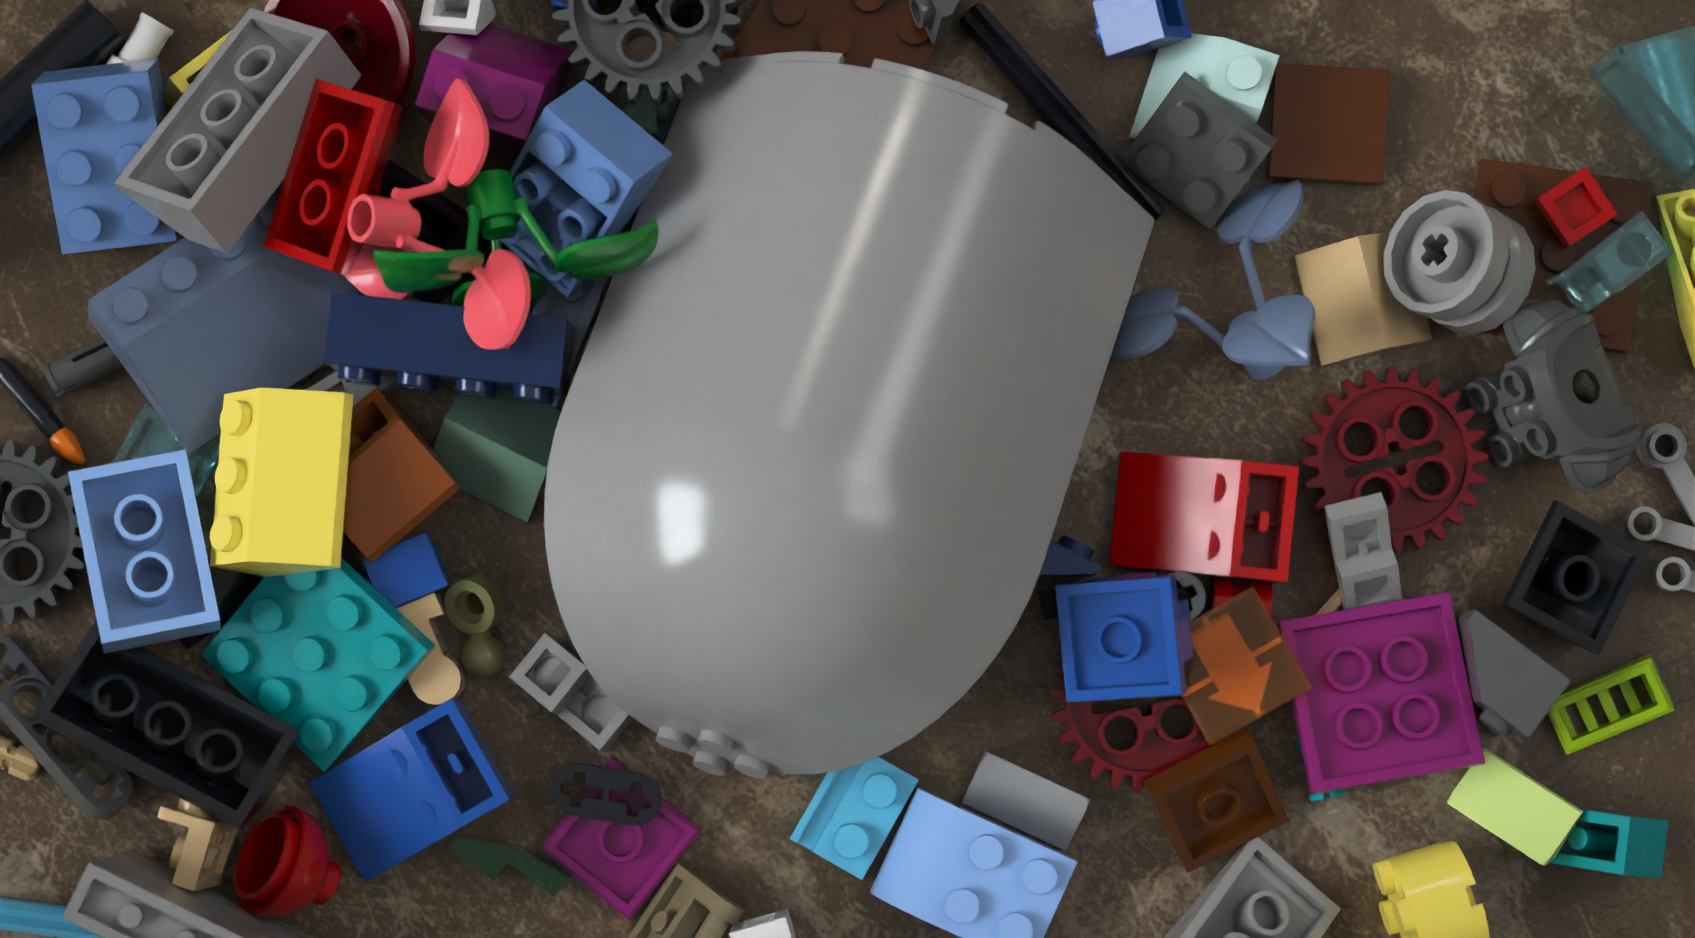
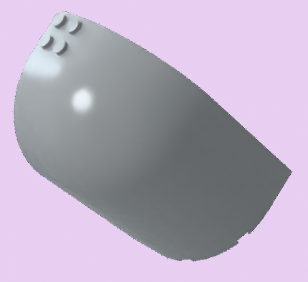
[544,51,1155,779]

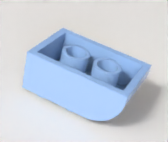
[68,449,221,654]
[870,787,1078,938]

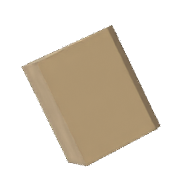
[1293,231,1433,367]

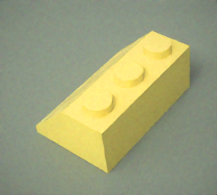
[210,387,354,577]

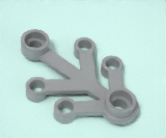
[1623,423,1695,593]

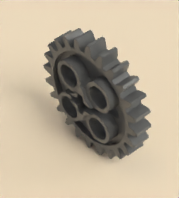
[552,0,743,105]
[0,439,87,625]

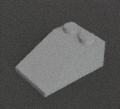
[1164,837,1341,938]

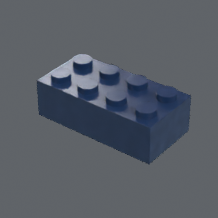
[323,292,575,405]

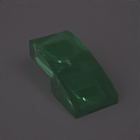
[448,834,573,897]

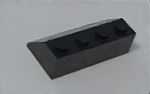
[33,622,300,830]

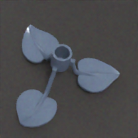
[1110,179,1315,380]

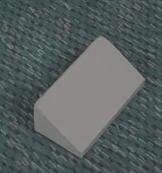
[961,750,1091,851]

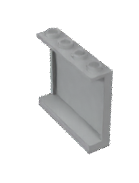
[62,849,316,938]

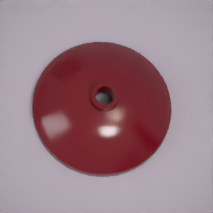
[264,0,415,105]

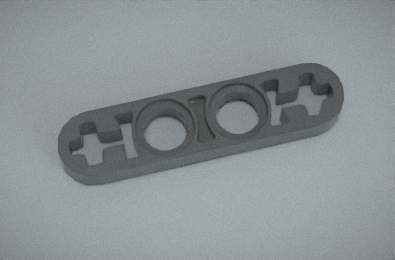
[0,633,133,820]

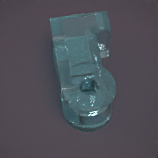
[1554,211,1674,315]

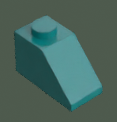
[1525,808,1669,878]

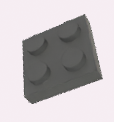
[1121,72,1277,229]

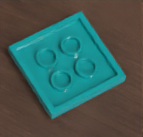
[201,557,436,772]

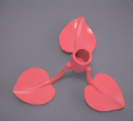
[343,78,531,350]

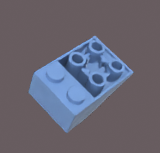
[501,80,672,298]

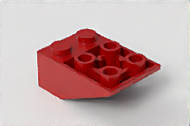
[1109,451,1299,583]

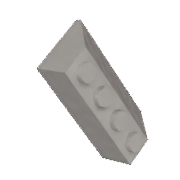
[114,8,362,254]

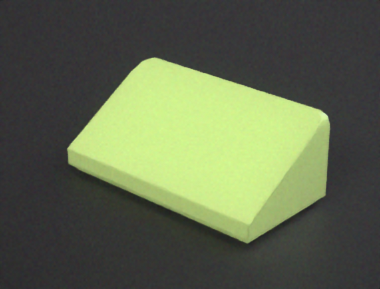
[1447,748,1584,866]

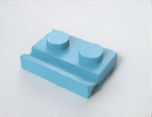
[790,756,919,880]

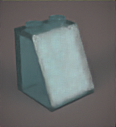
[1590,26,1695,182]

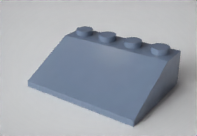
[88,178,360,456]

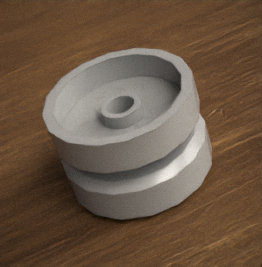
[1383,190,1536,334]

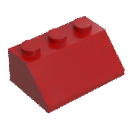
[264,79,404,274]

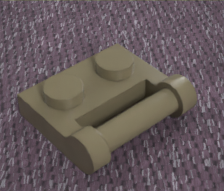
[628,862,745,938]

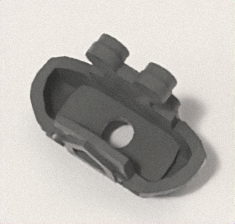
[1464,298,1643,495]

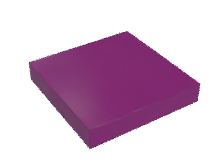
[540,757,702,920]

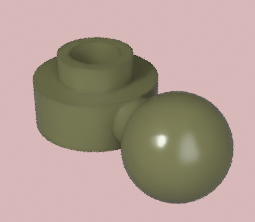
[444,573,506,678]

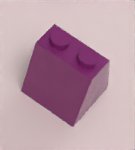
[415,24,574,153]

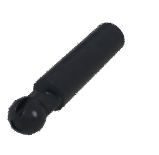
[0,0,127,159]

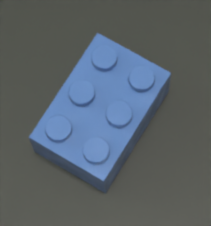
[31,58,181,255]

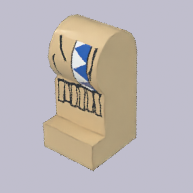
[396,592,466,705]

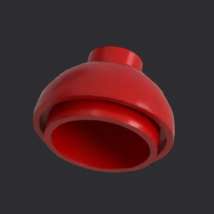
[233,805,341,920]

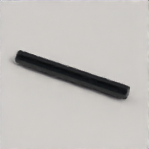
[960,2,1165,222]

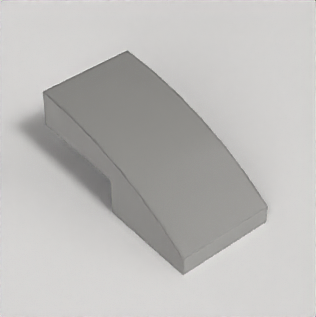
[1325,492,1402,610]
[509,633,633,753]

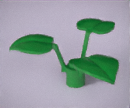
[374,169,659,306]

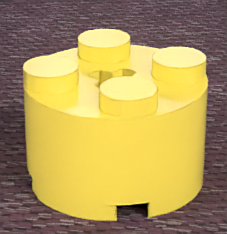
[1373,840,1490,938]

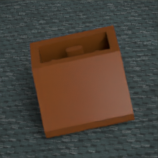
[343,387,461,563]

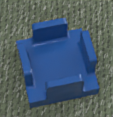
[1055,572,1193,702]

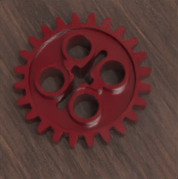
[1299,366,1489,553]
[1048,620,1218,793]

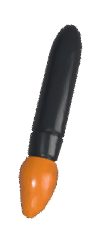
[0,356,85,465]

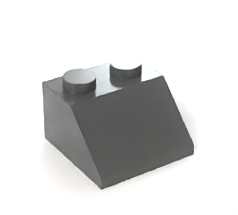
[1454,610,1571,739]

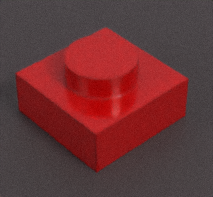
[1534,167,1618,248]

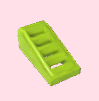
[1547,653,1674,755]

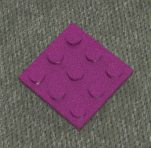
[1276,592,1485,795]

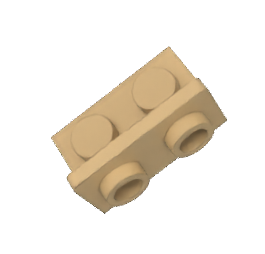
[157,798,238,891]

